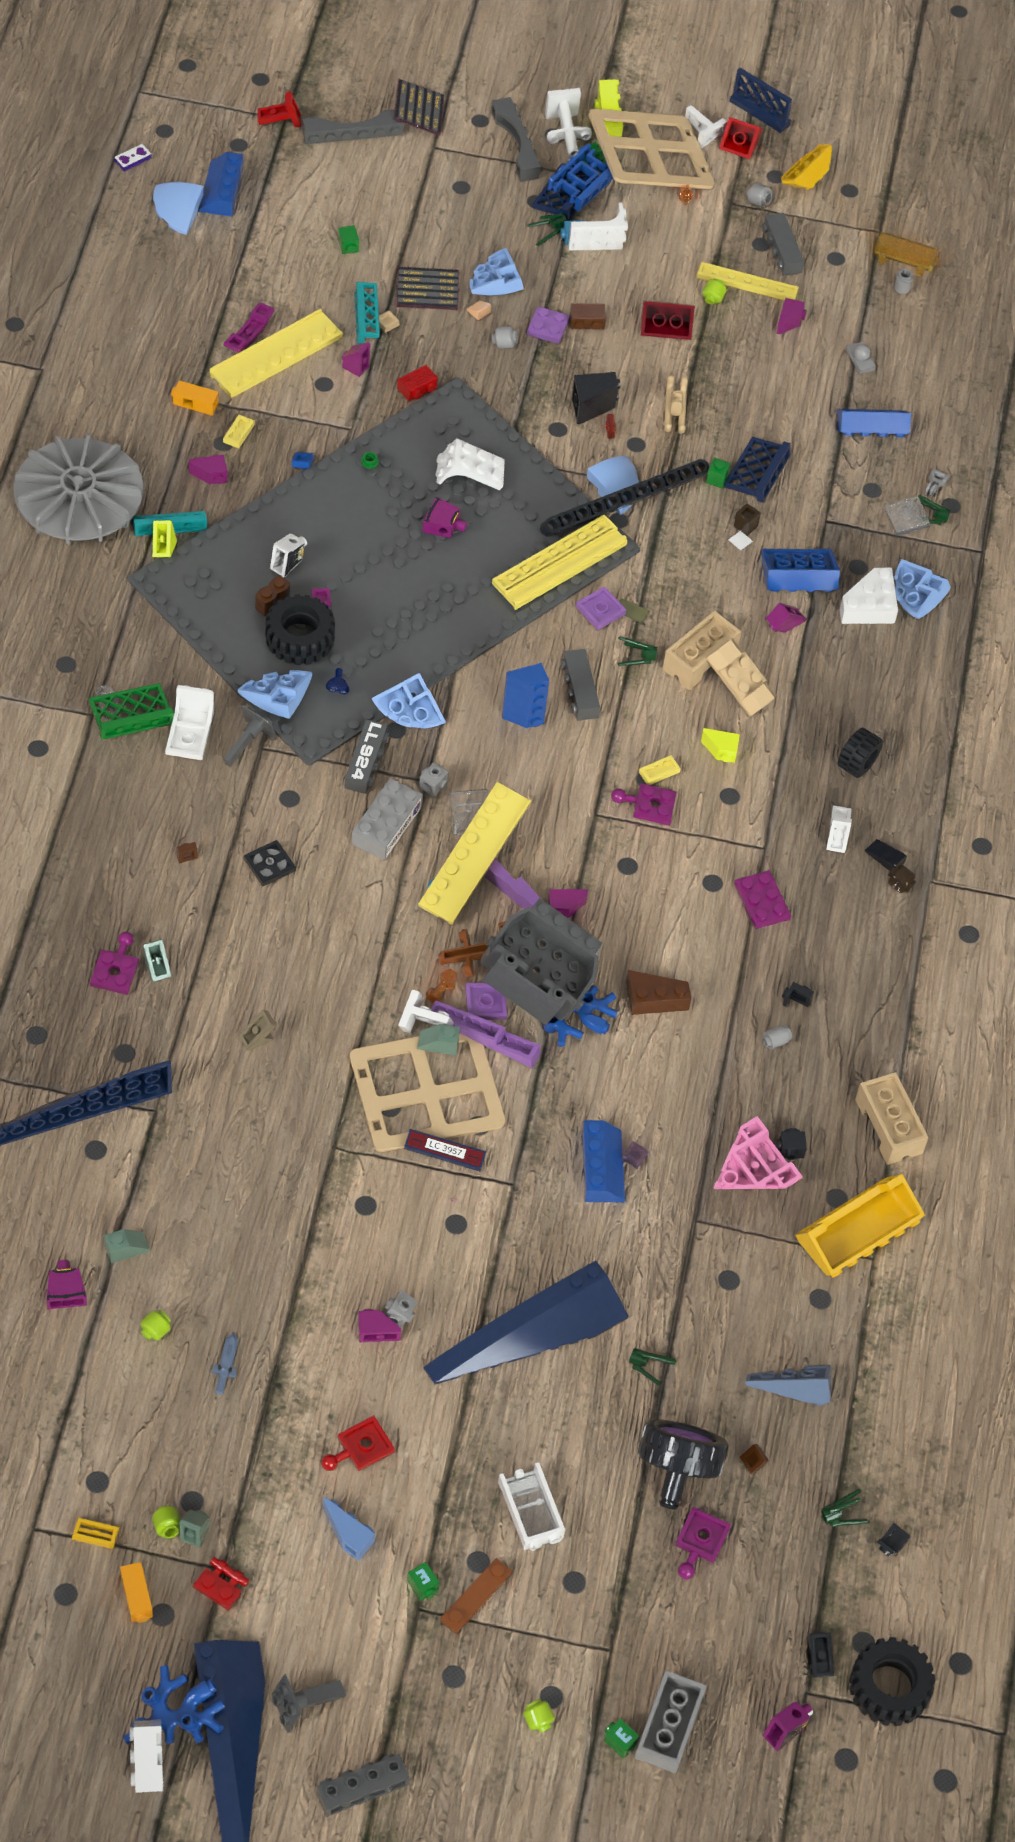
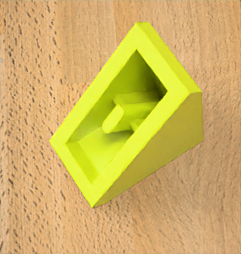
[153,521,177,557]

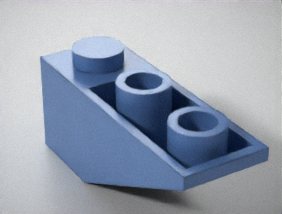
[323,1497,375,1561]

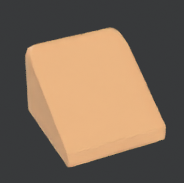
[467,301,491,320]

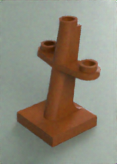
[438,921,506,977]

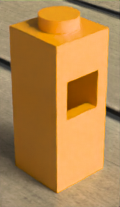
[171,380,219,416]
[120,1562,153,1623]

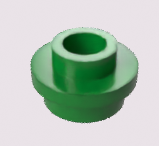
[361,452,379,469]

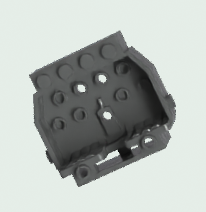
[481,898,602,1025]

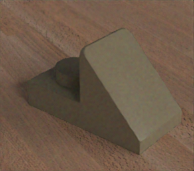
[238,1010,277,1050]

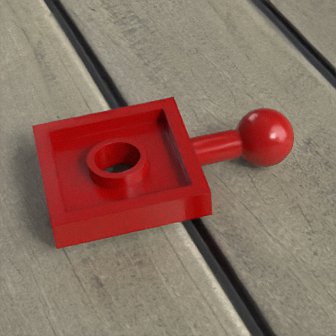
[321,1415,395,1472]

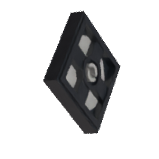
[244,840,296,886]

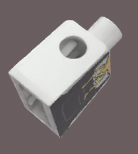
[270,534,307,577]

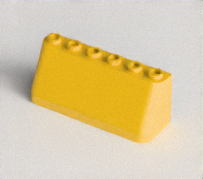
[795,1174,925,1278]

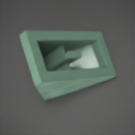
[143,939,171,982]

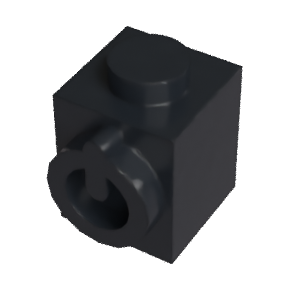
[776,1128,807,1160]

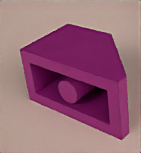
[776,298,807,334]
[342,342,370,377]
[189,455,227,484]
[765,603,807,633]
[548,889,588,918]
[358,1309,401,1343]

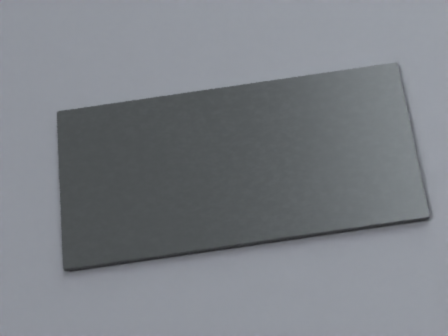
[128,377,640,766]

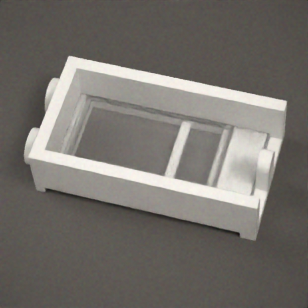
[498,1462,565,1550]

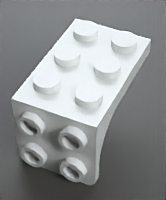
[568,202,628,250]
[436,438,505,490]
[165,685,214,760]

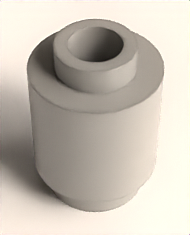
[894,269,913,294]
[762,1025,792,1050]

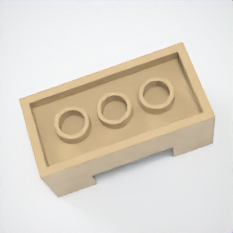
[663,611,741,691]
[855,1072,929,1165]

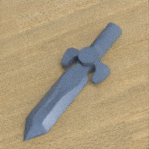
[212,1332,239,1395]

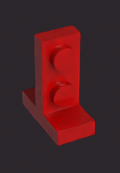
[257,91,301,128]

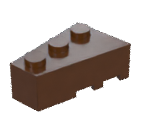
[626,970,691,1015]

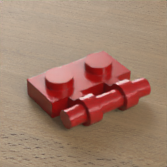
[193,1557,250,1611]

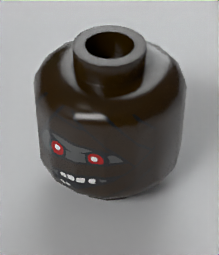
[888,865,916,893]

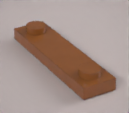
[440,1558,513,1634]

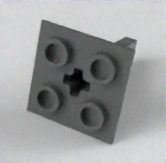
[224,705,276,767]
[272,1674,346,1733]

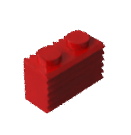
[397,365,438,402]

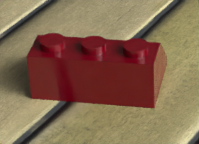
[640,300,695,340]

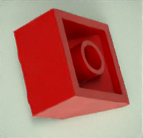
[719,117,763,159]

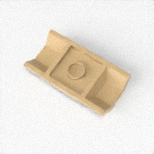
[706,638,776,717]

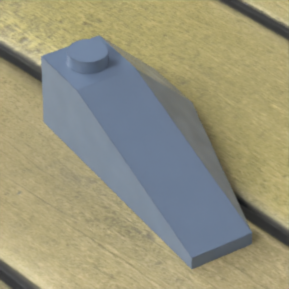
[745,1365,831,1405]

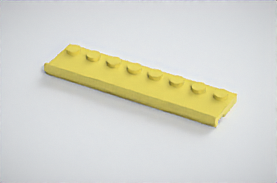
[210,309,343,398]
[492,514,627,610]
[418,782,531,925]

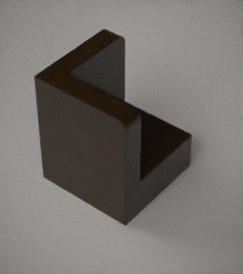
[734,503,761,536]

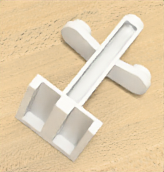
[545,88,592,156]

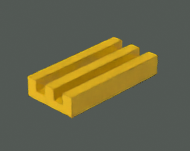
[72,1517,120,1549]

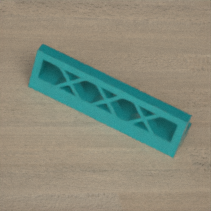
[354,282,380,344]
[133,511,207,536]

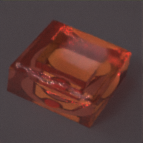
[605,414,616,439]

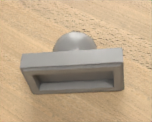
[846,342,876,374]

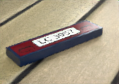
[404,1129,486,1172]

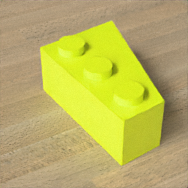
[594,79,623,137]

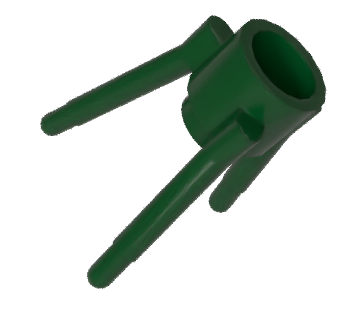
[527,213,567,246]
[913,495,951,526]
[618,636,657,666]
[629,1348,676,1385]
[821,1489,869,1527]

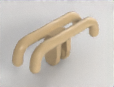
[664,376,688,434]

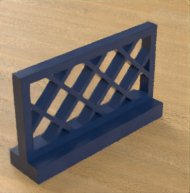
[729,67,792,133]
[532,163,597,221]
[724,437,791,503]

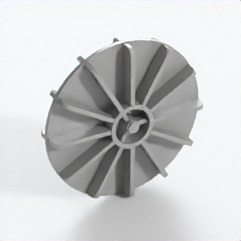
[14,434,143,545]

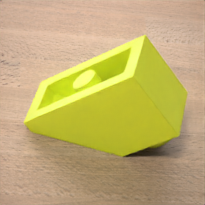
[701,728,740,763]

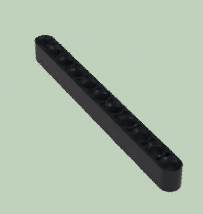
[540,459,709,537]

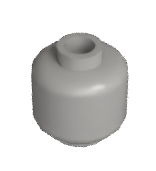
[747,183,773,207]
[492,326,518,349]

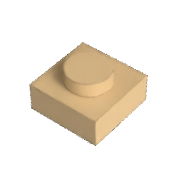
[379,310,399,333]

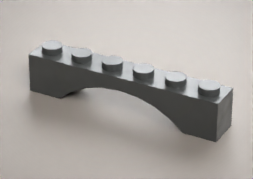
[491,97,542,182]
[302,109,404,144]

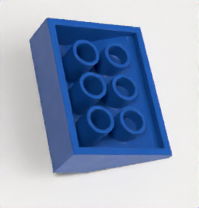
[761,549,840,592]

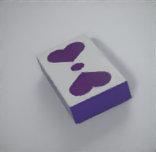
[114,144,152,171]

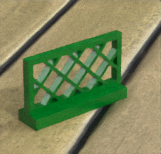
[88,683,174,740]

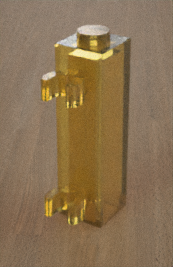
[874,232,940,276]

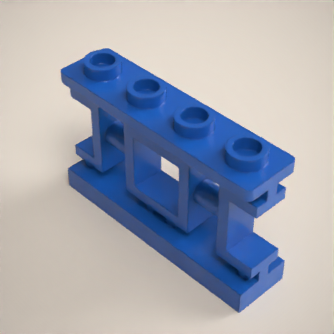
[548,143,613,212]

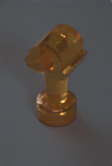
[426,969,457,1003]

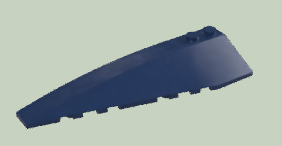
[0,1060,172,1146]
[423,1260,629,1385]
[194,1640,266,1842]

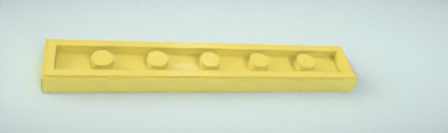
[697,262,799,300]

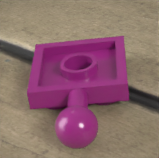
[611,783,677,826]
[90,931,139,995]
[675,1507,731,1580]

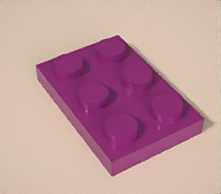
[734,870,791,929]

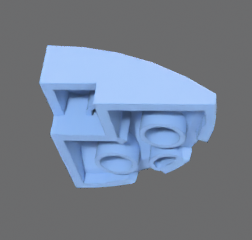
[153,182,204,235]
[470,248,524,295]
[587,456,639,515]
[894,559,951,619]
[238,670,312,718]
[371,673,446,728]

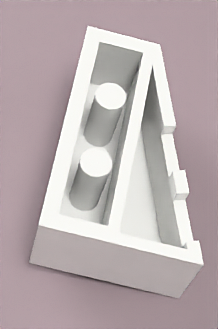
[130,1720,163,1792]

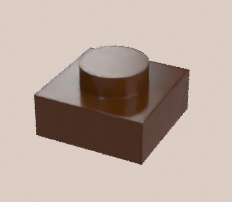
[177,842,198,863]
[740,1444,769,1474]

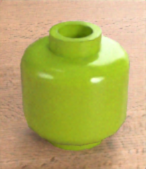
[702,278,727,305]
[140,1310,171,1341]
[152,1506,181,1538]
[523,1699,555,1733]

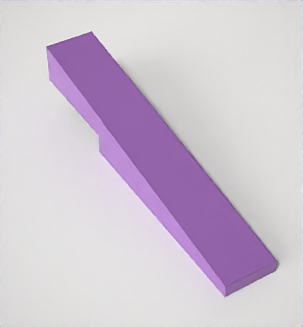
[484,858,541,909]
[431,1000,541,1068]

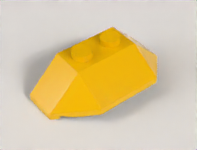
[781,144,832,190]

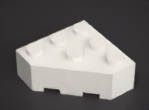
[840,568,898,624]

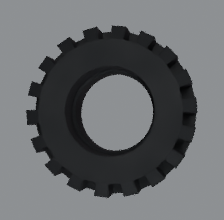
[838,727,883,778]

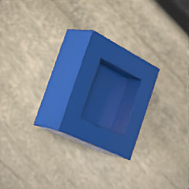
[292,452,314,469]

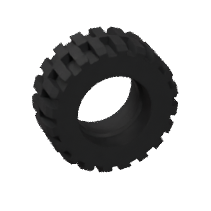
[265,594,335,665]
[849,1637,935,1726]

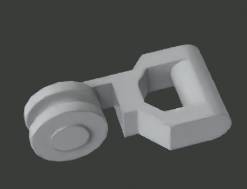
[925,468,950,497]

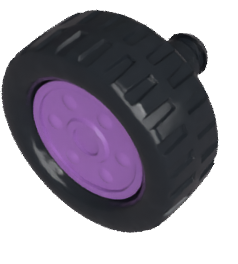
[638,1419,729,1510]

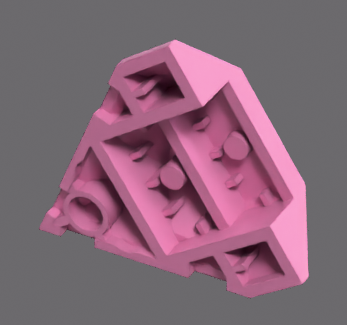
[714,1116,803,1189]

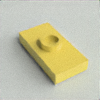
[223,415,255,449]
[639,755,681,785]

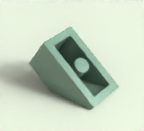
[417,1024,460,1056]
[104,1229,150,1264]
[179,1510,210,1547]

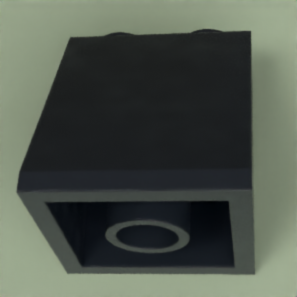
[572,372,620,424]

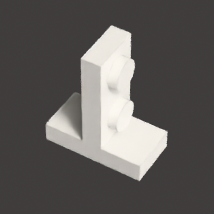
[685,105,727,148]
[826,806,852,853]
[398,990,454,1033]

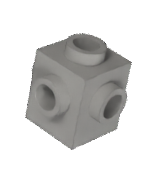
[419,763,449,797]
[384,1290,418,1328]

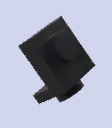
[782,982,814,1007]
[877,1523,912,1557]

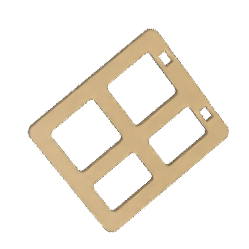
[589,109,715,189]
[349,1034,505,1152]

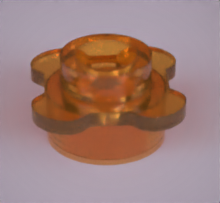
[679,185,693,205]

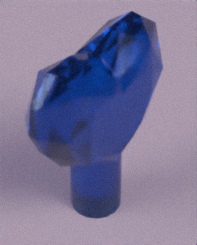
[326,668,350,694]

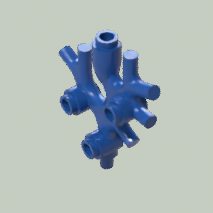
[543,985,618,1047]
[123,1666,226,1744]

